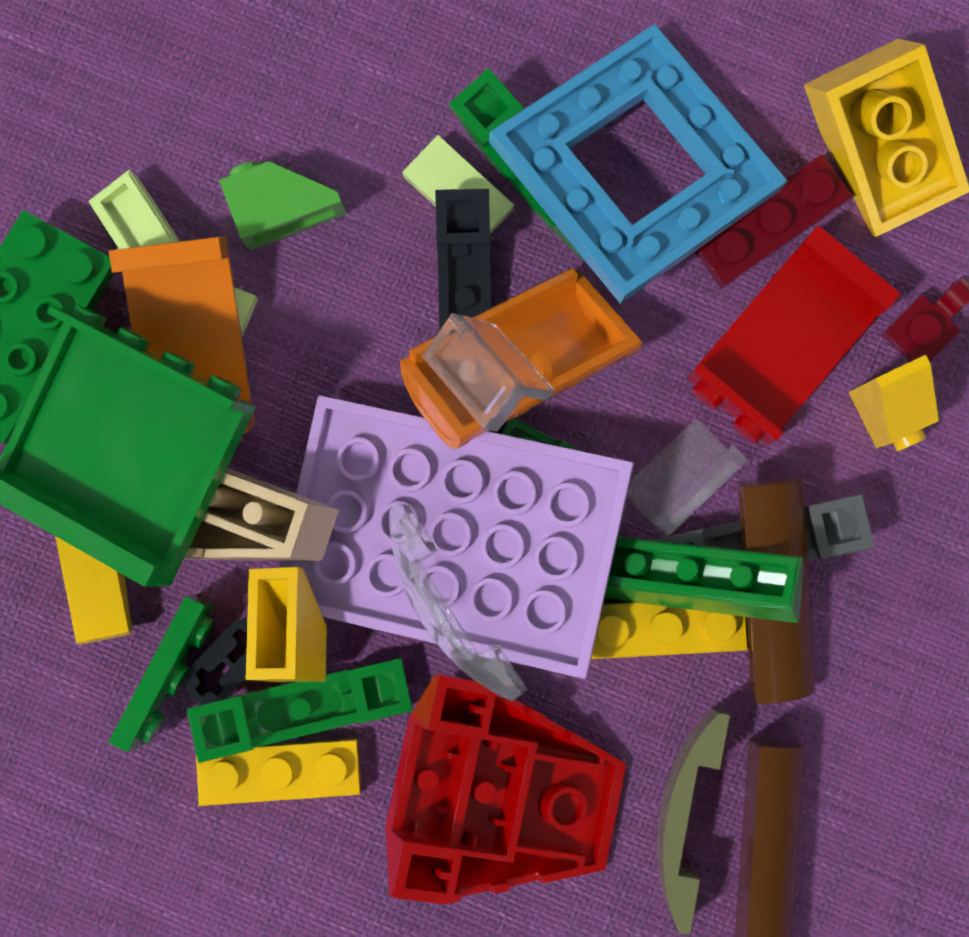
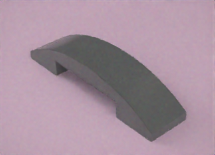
[653,494,875,561]

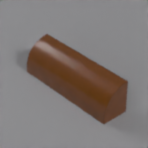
[737,477,815,705]
[735,739,805,937]

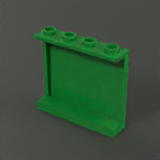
[0,304,256,587]

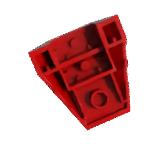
[386,673,626,905]

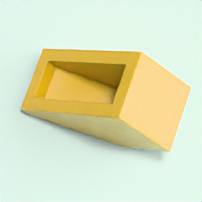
[849,355,939,451]
[246,567,327,682]

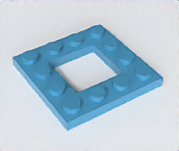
[488,24,787,304]

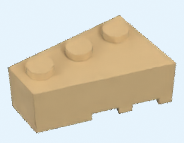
[184,468,339,561]

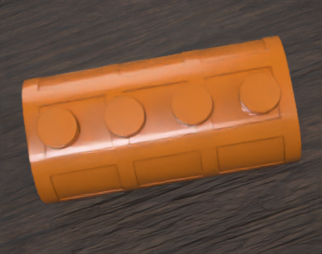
[400,268,642,449]

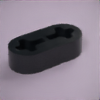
[185,618,247,705]

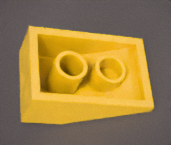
[803,38,969,237]

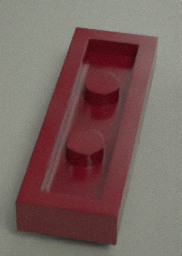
[695,154,852,289]

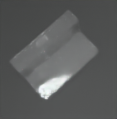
[422,313,555,431]
[627,420,748,536]

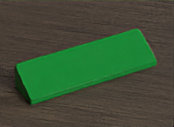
[605,537,803,623]

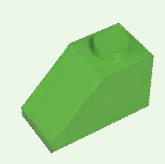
[219,161,346,250]

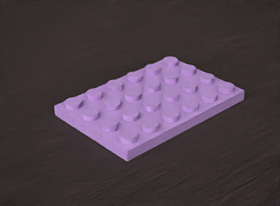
[280,395,634,679]

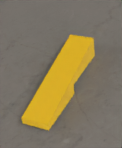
[55,536,133,645]

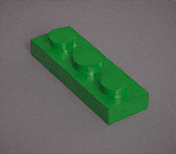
[108,595,215,753]

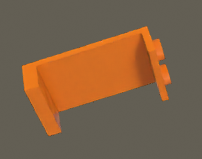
[109,236,255,441]

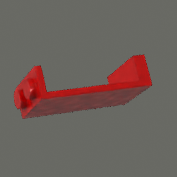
[687,225,901,445]

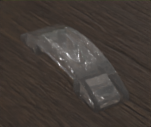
[389,503,528,701]

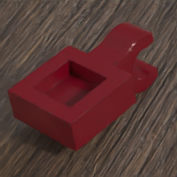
[881,277,969,362]

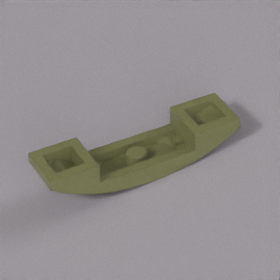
[657,708,730,935]

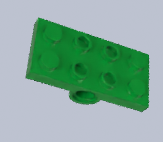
[0,210,116,445]

